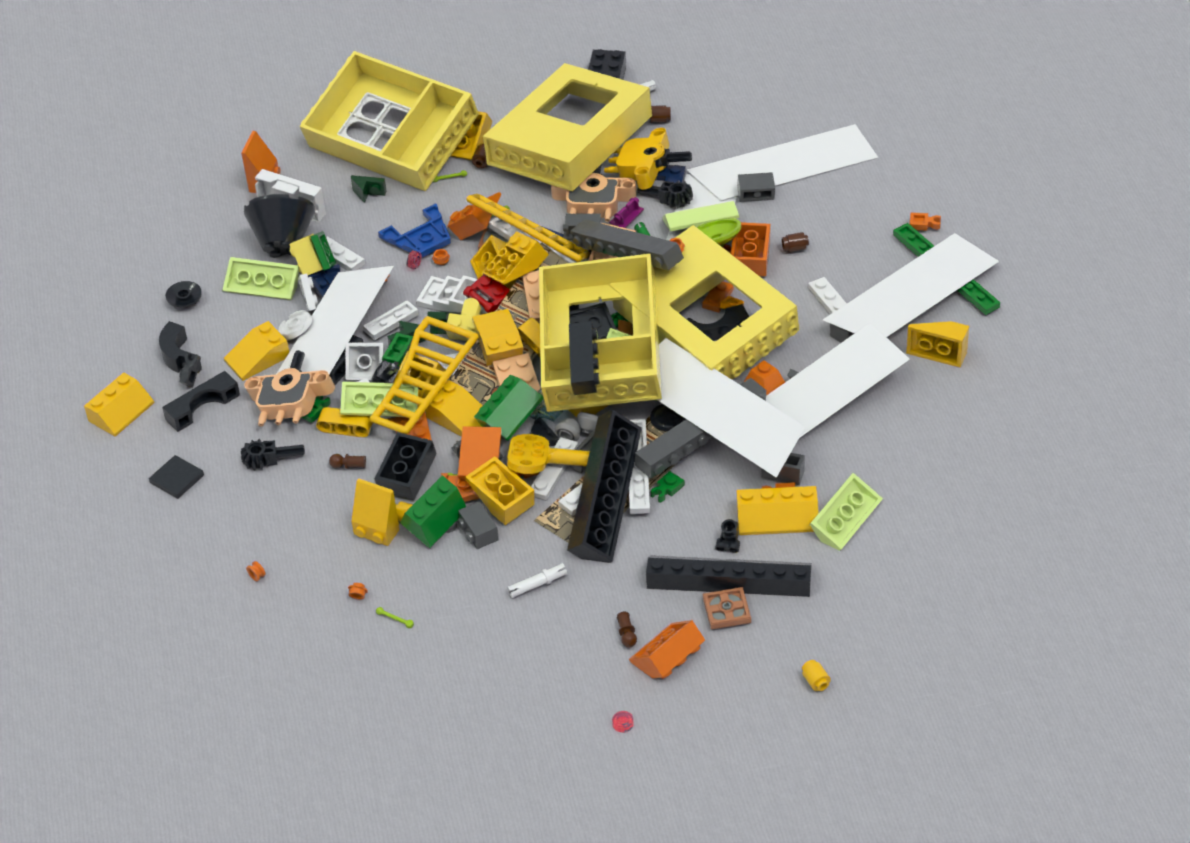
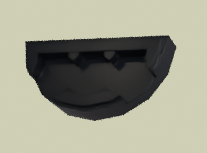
[531,417,559,446]

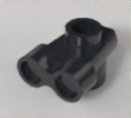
[715,519,740,553]

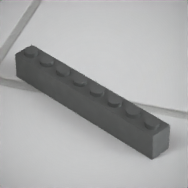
[570,219,684,271]
[635,378,767,479]

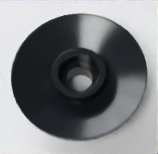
[165,281,202,307]

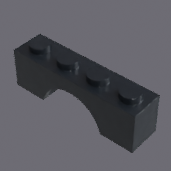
[687,304,749,341]
[162,371,240,432]

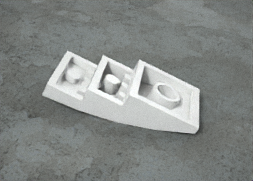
[416,275,490,313]

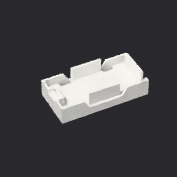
[255,169,326,222]

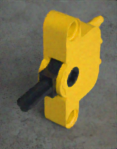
[604,128,692,190]

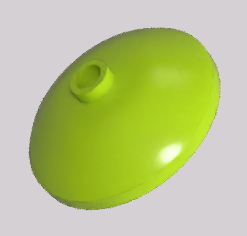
[697,218,742,247]

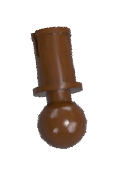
[329,454,366,469]
[617,611,637,648]

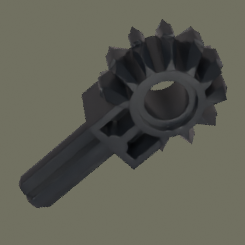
[637,181,693,209]
[370,360,400,383]
[241,438,305,471]

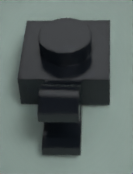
[179,352,201,388]

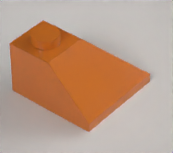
[744,360,785,396]

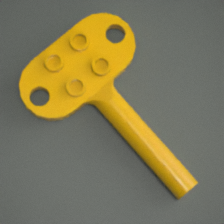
[507,434,590,474]

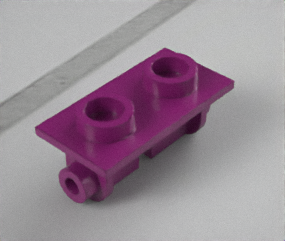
[609,197,644,228]

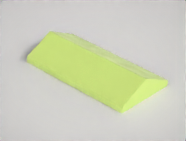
[662,201,739,231]
[222,257,299,300]
[340,382,418,417]
[810,473,883,551]

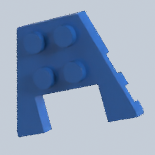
[378,203,451,258]

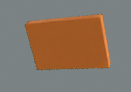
[458,426,502,479]

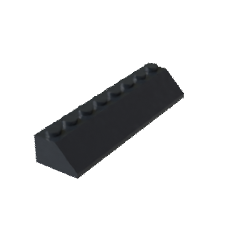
[567,410,642,563]
[646,555,812,597]

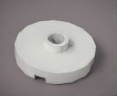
[278,310,312,340]

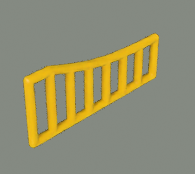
[466,193,590,262]
[370,316,479,434]

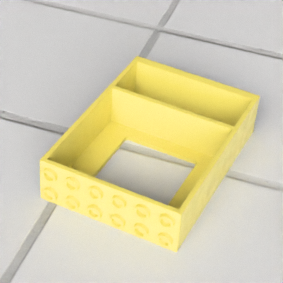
[483,63,652,192]
[609,225,799,380]
[539,254,662,412]

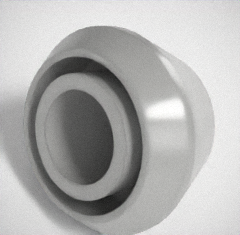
[577,412,599,434]
[555,418,580,441]

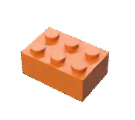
[731,222,771,276]

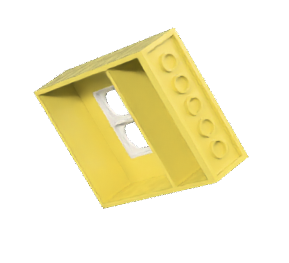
[300,51,479,192]

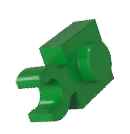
[302,396,331,423]
[650,471,685,503]

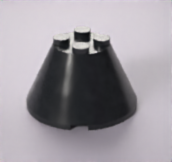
[244,194,315,258]

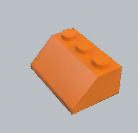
[629,620,705,679]

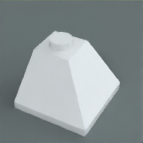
[346,343,384,380]

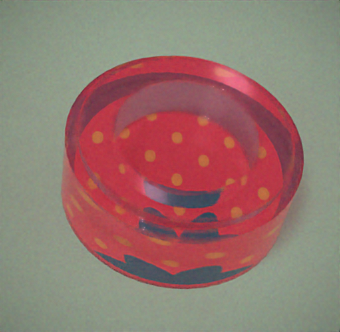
[407,250,422,269]
[612,711,634,733]

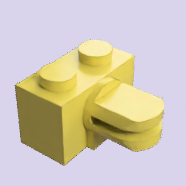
[289,234,323,276]
[445,298,481,341]

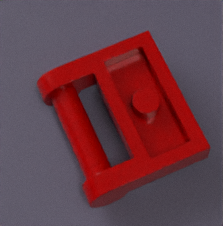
[463,274,510,313]

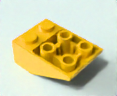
[482,231,549,284]

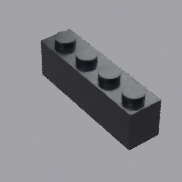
[569,321,600,395]

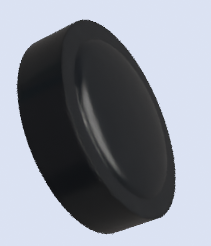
[650,404,686,432]

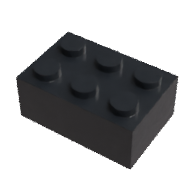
[588,49,626,80]
[374,432,437,500]

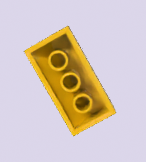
[470,235,518,301]
[736,486,818,535]

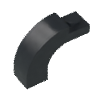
[159,321,202,373]

